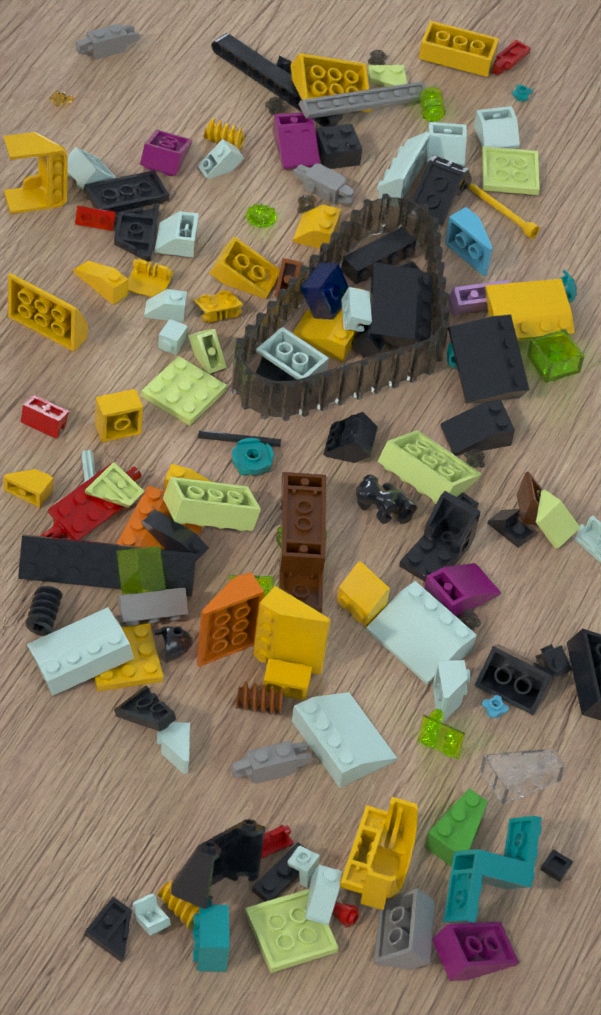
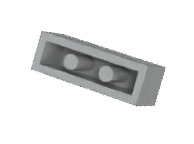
[117,588,188,626]

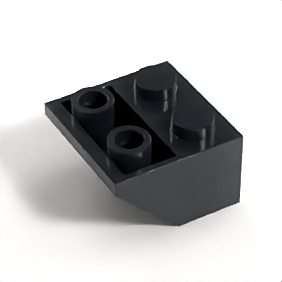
[323,411,378,463]

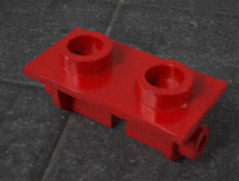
[75,205,116,231]
[261,825,294,859]

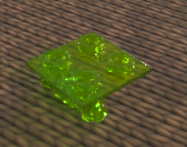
[418,709,465,760]

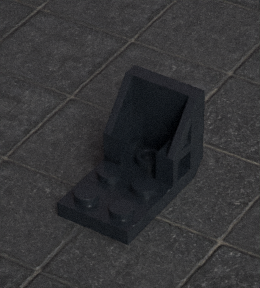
[407,155,472,226]
[399,491,481,582]

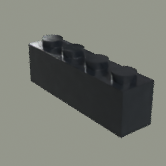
[341,227,417,285]

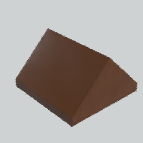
[516,471,543,525]

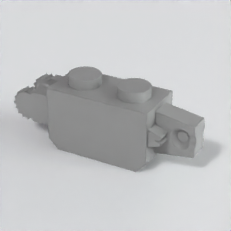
[76,23,140,59]
[293,164,354,207]
[231,741,313,784]

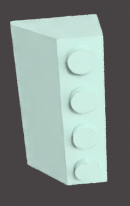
[377,132,430,207]

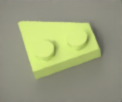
[367,65,407,87]
[85,462,144,508]

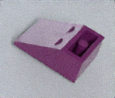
[272,112,320,170]
[424,563,501,617]

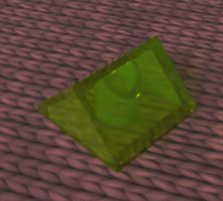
[117,545,166,594]

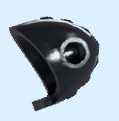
[154,626,193,662]

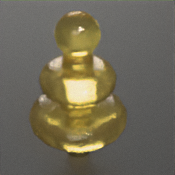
[50,91,74,106]

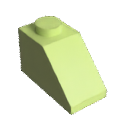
[188,329,227,374]

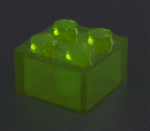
[527,329,585,383]

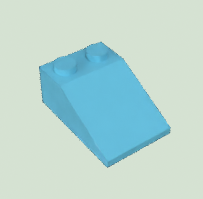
[445,207,493,277]

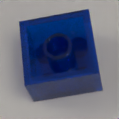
[300,262,349,320]

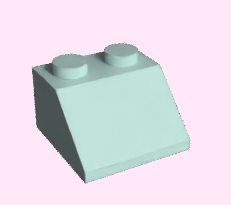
[68,147,116,191]
[432,660,470,723]

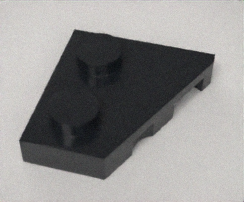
[84,896,132,962]

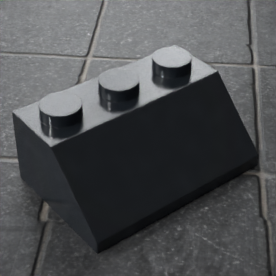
[475,644,557,715]

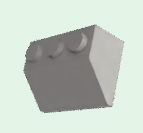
[374,888,435,970]

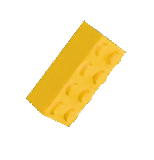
[419,20,499,77]

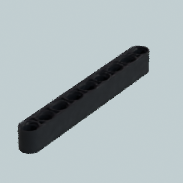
[211,33,343,127]

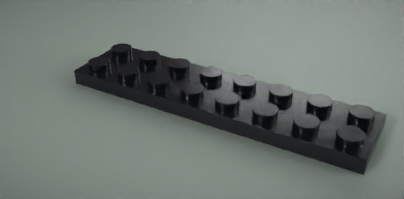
[18,534,197,596]

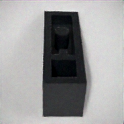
[141,509,209,561]

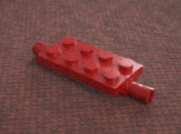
[40,463,142,540]

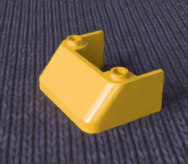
[3,132,68,214]

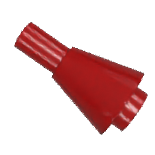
[332,901,360,928]

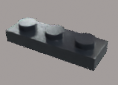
[252,842,307,902]

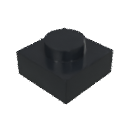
[540,849,573,882]

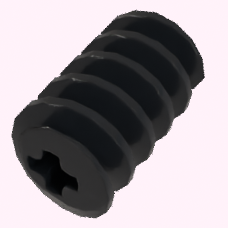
[26,586,63,636]

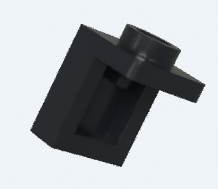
[535,644,572,677]

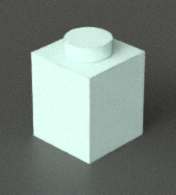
[158,319,188,355]

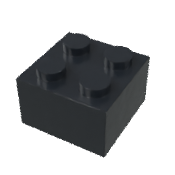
[316,124,362,169]

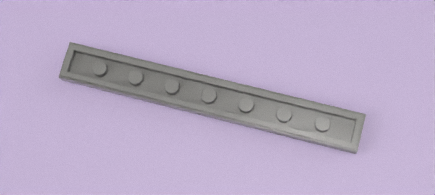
[299,81,430,119]

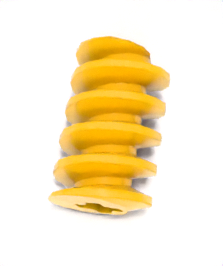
[203,118,245,151]
[157,880,199,930]

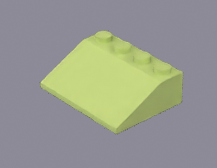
[378,430,482,504]

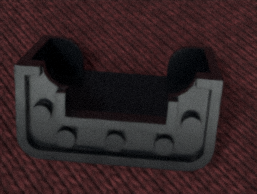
[170,819,265,909]

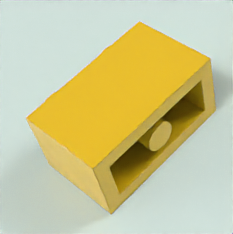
[263,658,312,701]

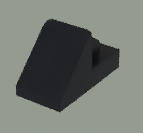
[487,509,533,548]

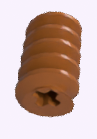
[236,681,284,715]

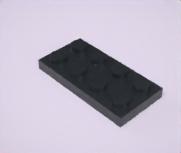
[84,170,170,212]

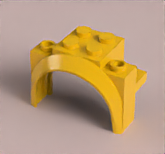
[340,797,418,910]

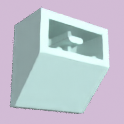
[474,106,520,149]
[427,122,467,166]
[155,211,199,257]

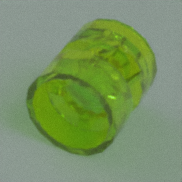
[419,87,446,122]

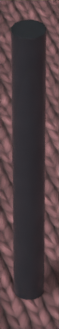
[198,430,281,447]

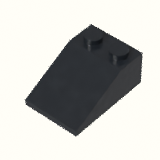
[440,400,515,456]

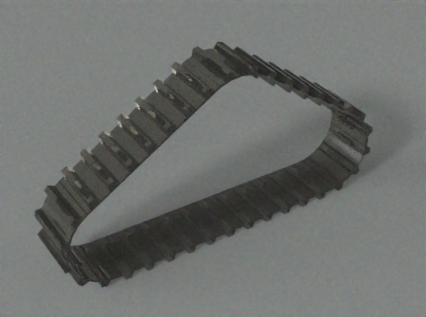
[231,193,450,421]

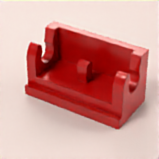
[21,395,69,439]

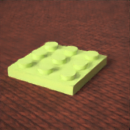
[482,146,540,195]
[141,356,227,426]
[245,889,339,973]

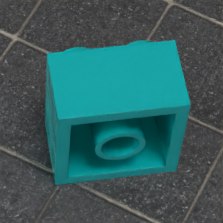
[193,904,229,972]

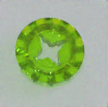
[246,202,277,227]

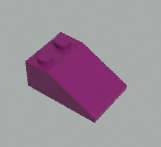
[140,130,192,176]
[432,922,519,981]

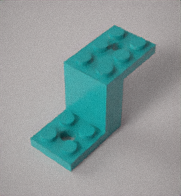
[443,815,542,924]

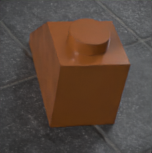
[274,258,303,301]

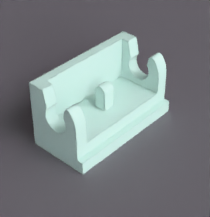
[342,287,372,331]
[574,516,601,563]

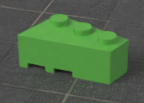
[425,788,488,867]

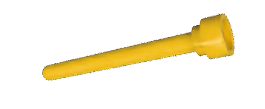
[468,183,540,239]

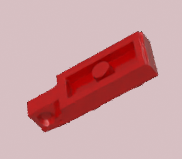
[492,40,531,76]

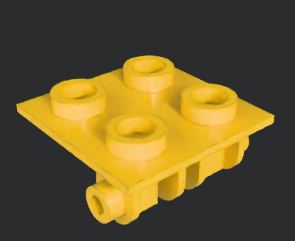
[128,258,174,297]
[193,291,243,323]

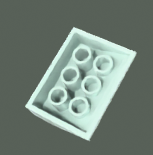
[366,581,477,685]
[27,607,134,696]
[292,692,397,788]

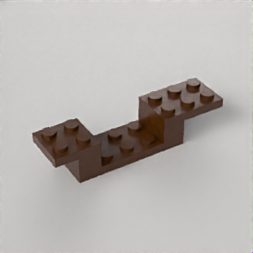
[279,472,326,614]

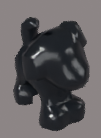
[356,474,417,524]

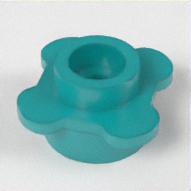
[512,84,533,102]

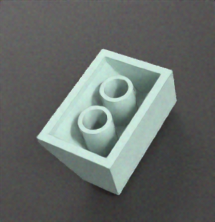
[256,327,329,385]

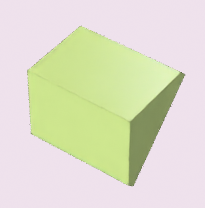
[536,490,580,549]

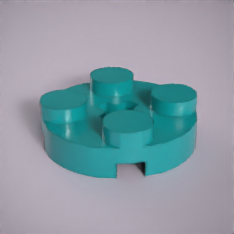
[231,438,274,476]

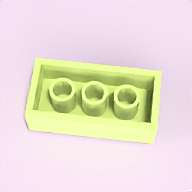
[163,477,261,531]

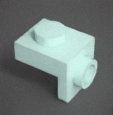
[288,846,320,888]
[133,893,171,935]

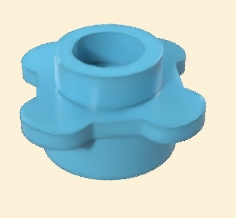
[482,695,509,718]

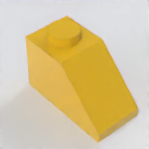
[4,469,54,508]

